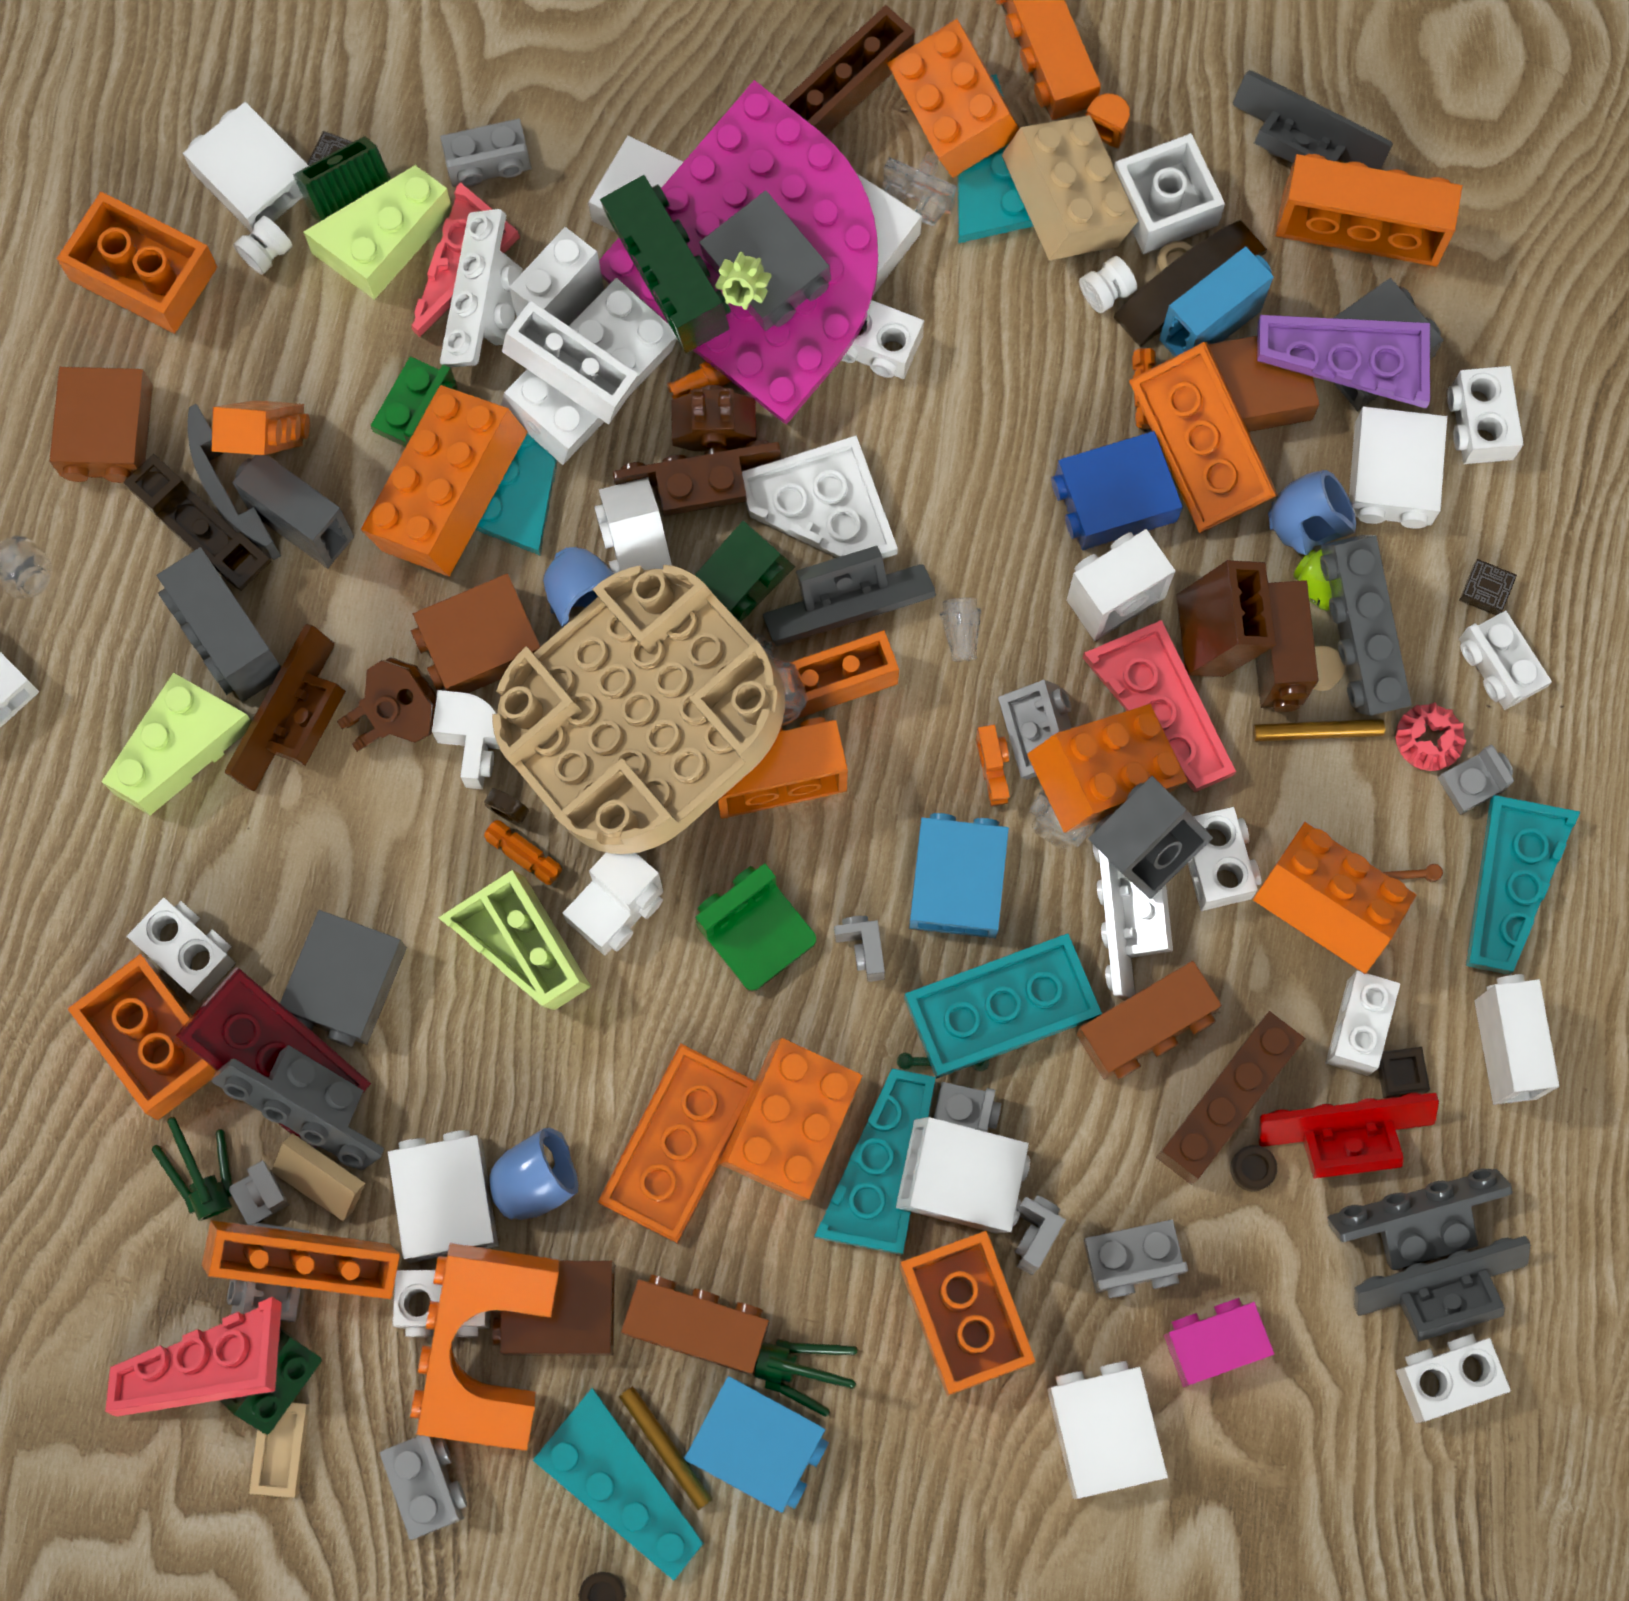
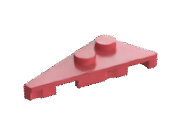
[412,183,520,337]

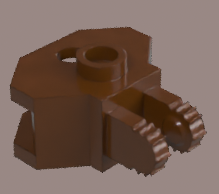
[671,385,756,452]
[337,657,437,752]

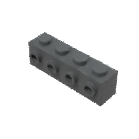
[1320,535,1412,716]

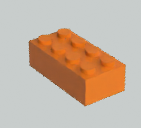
[1275,154,1463,267]
[360,385,528,577]

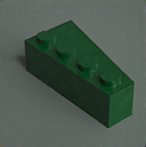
[600,175,731,354]
[695,521,795,623]

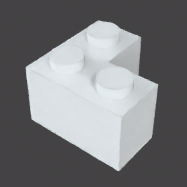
[594,477,672,574]
[563,852,663,956]

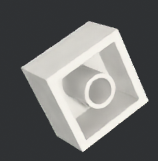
[1114,134,1225,254]
[1067,529,1175,641]

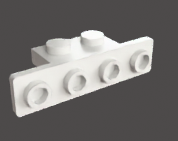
[440,209,523,368]
[1093,844,1173,1001]

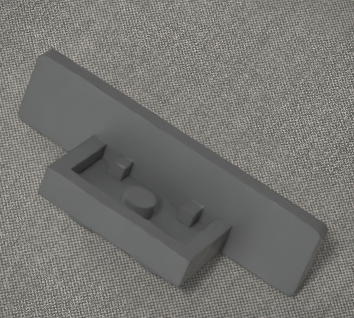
[1233,70,1393,170]
[763,545,936,646]
[212,1045,384,1170]
[1327,1169,1513,1270]
[1354,1236,1531,1342]

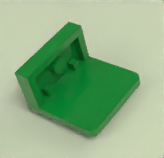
[695,863,816,992]

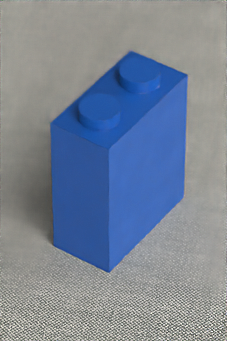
[1051,431,1183,551]

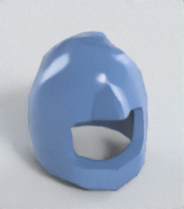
[1268,470,1356,555]
[543,547,614,628]
[489,1128,579,1220]

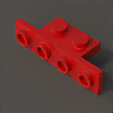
[1258,1093,1439,1179]

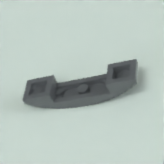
[188,403,281,560]

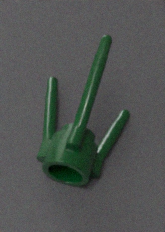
[152,1117,233,1221]
[754,1339,858,1417]

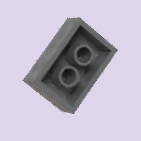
[156,547,281,703]

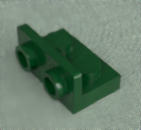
[219,1326,322,1435]

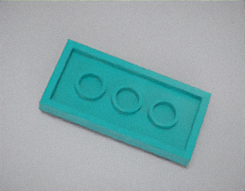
[904,933,1102,1079]

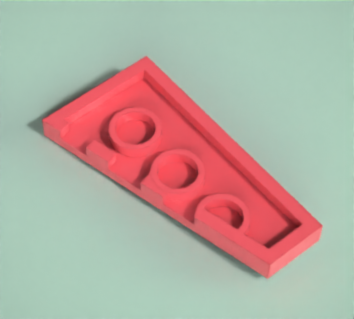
[1082,620,1236,793]
[105,1297,282,1417]

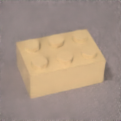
[1002,115,1138,260]

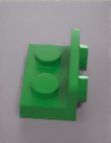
[370,356,457,447]

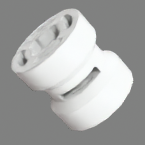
[233,216,292,275]
[1079,256,1137,313]

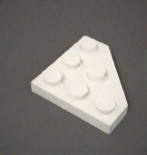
[742,436,898,559]

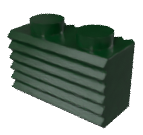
[293,136,391,222]

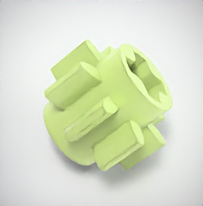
[715,252,772,310]

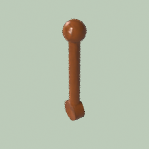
[1383,864,1443,882]

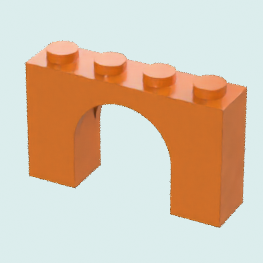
[410,1243,559,1451]

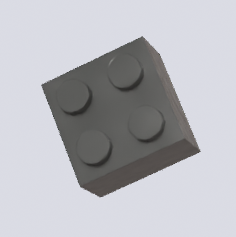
[1088,776,1213,900]

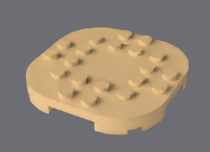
[492,564,785,854]

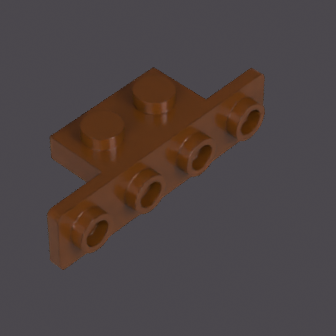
[612,440,781,516]
[225,624,346,791]

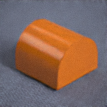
[1086,93,1130,149]

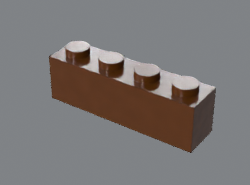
[782,5,915,136]
[1156,1011,1306,1185]

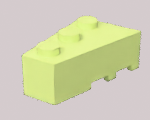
[303,165,452,300]
[102,673,252,815]
[438,870,591,1010]

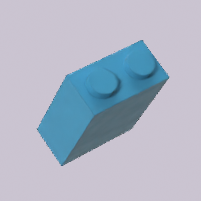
[1159,246,1274,357]
[909,813,1009,939]
[684,1376,829,1513]

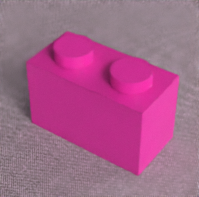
[1163,1298,1275,1387]

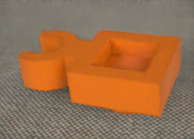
[976,724,1010,807]

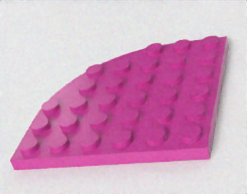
[599,80,878,425]

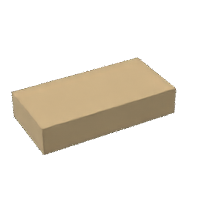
[272,1133,365,1222]
[249,1403,310,1498]

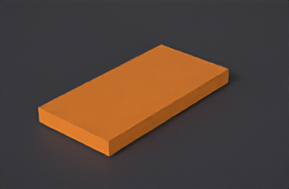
[1129,342,1278,533]
[598,1043,755,1244]

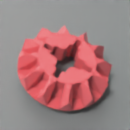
[1396,702,1466,771]

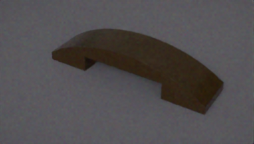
[1114,220,1267,347]
[123,453,272,591]

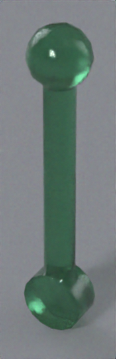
[897,1052,990,1072]

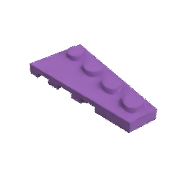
[1257,315,1430,408]

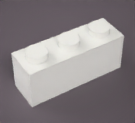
[502,300,638,424]

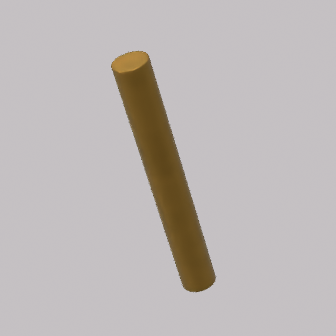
[1253,719,1385,742]
[619,1386,713,1511]

